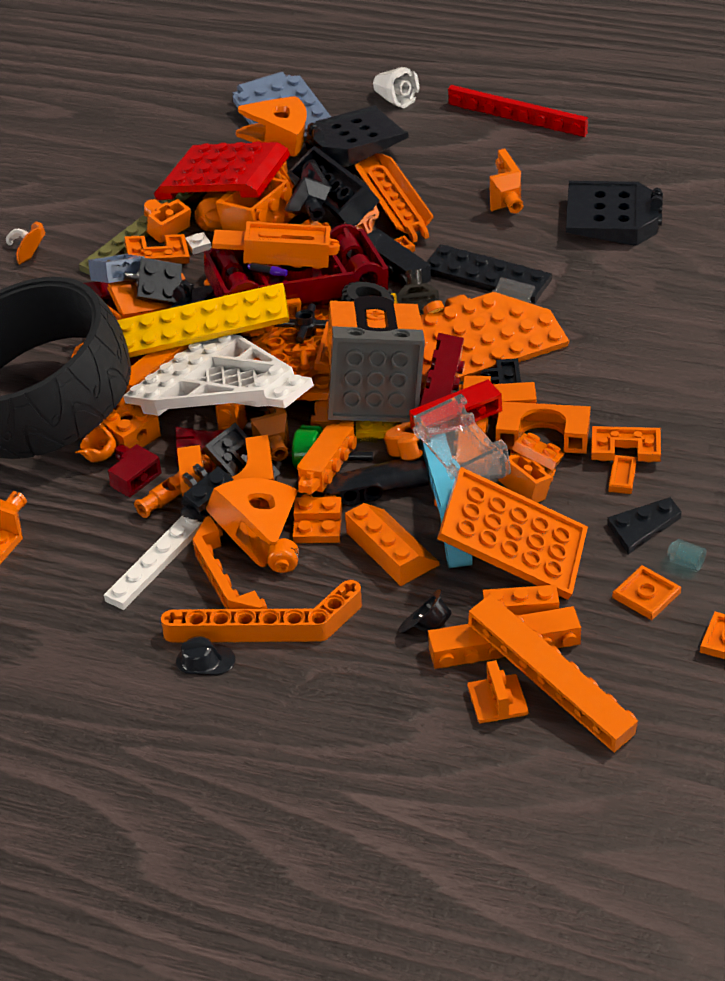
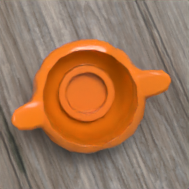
[75,422,117,462]

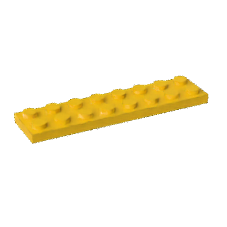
[117,283,290,358]

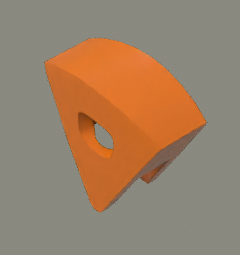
[235,96,307,157]
[206,478,298,567]

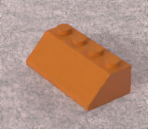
[345,503,440,586]

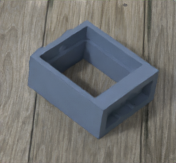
[88,254,145,283]

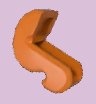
[384,422,423,461]

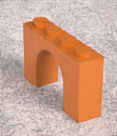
[496,402,591,454]
[177,435,275,497]

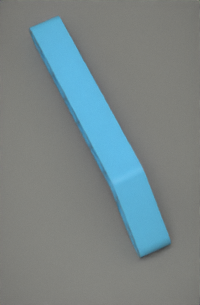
[419,435,473,568]

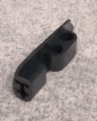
[322,457,429,506]

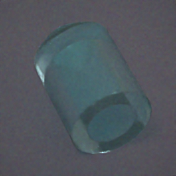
[667,539,706,571]

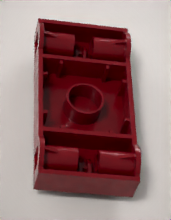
[204,224,389,305]

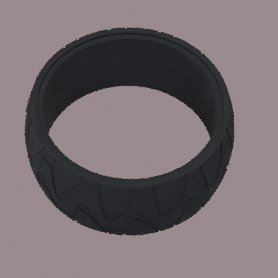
[0,277,131,459]

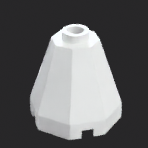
[373,67,420,108]

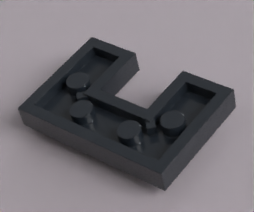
[202,422,280,479]

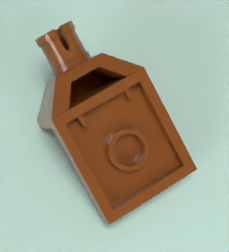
[251,406,290,461]

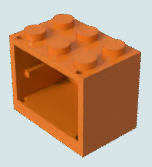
[215,178,297,231]

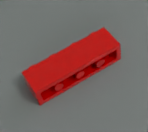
[409,379,502,443]

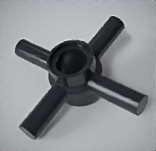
[274,303,328,344]

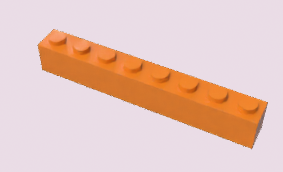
[468,594,638,753]

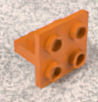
[468,660,528,724]

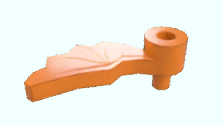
[241,326,272,337]

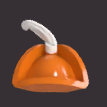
[6,222,46,265]

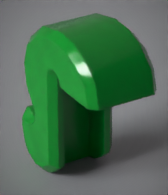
[292,425,323,470]

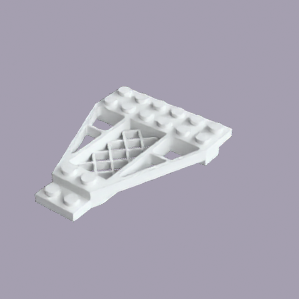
[123,335,314,416]

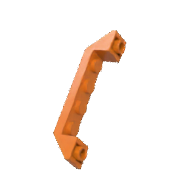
[193,516,268,609]

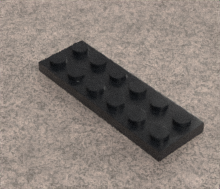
[427,244,552,304]

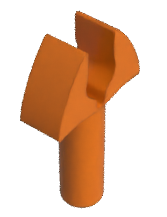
[292,342,316,371]

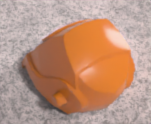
[194,197,222,232]

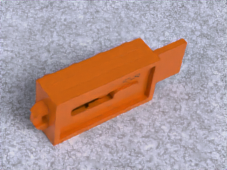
[212,221,340,269]

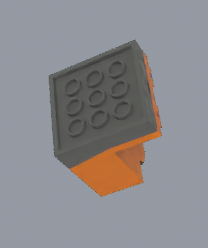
[327,295,425,422]

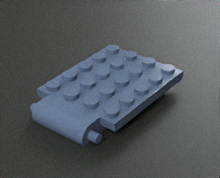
[233,72,331,143]

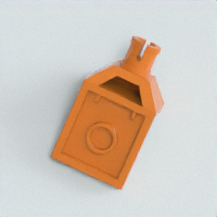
[490,149,523,213]
[0,491,27,564]

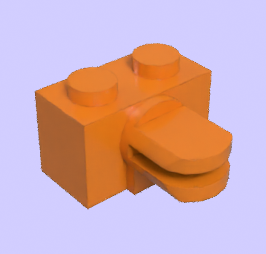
[144,199,191,243]
[498,453,556,503]

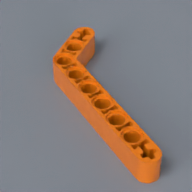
[161,580,362,642]

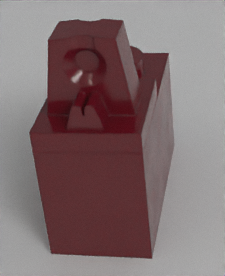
[108,444,162,498]

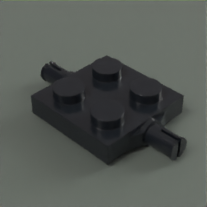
[123,257,194,305]

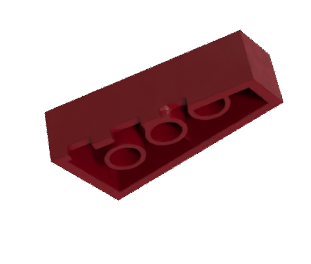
[420,333,465,406]

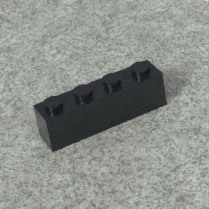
[367,229,431,291]

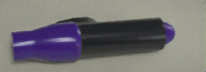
[247,263,288,276]

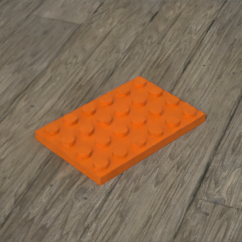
[437,467,588,600]

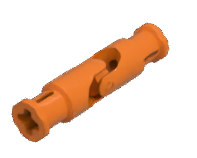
[134,454,216,518]

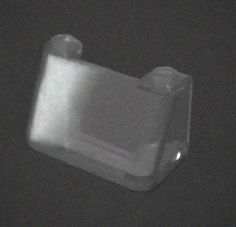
[413,394,511,480]

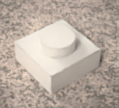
[185,232,211,255]

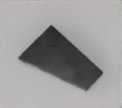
[607,497,682,554]

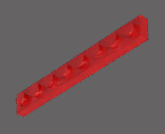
[448,85,588,137]

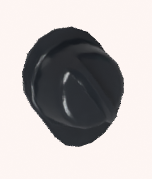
[398,589,452,633]
[176,636,236,675]

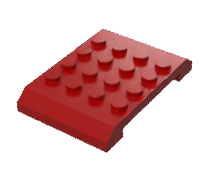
[154,141,290,200]

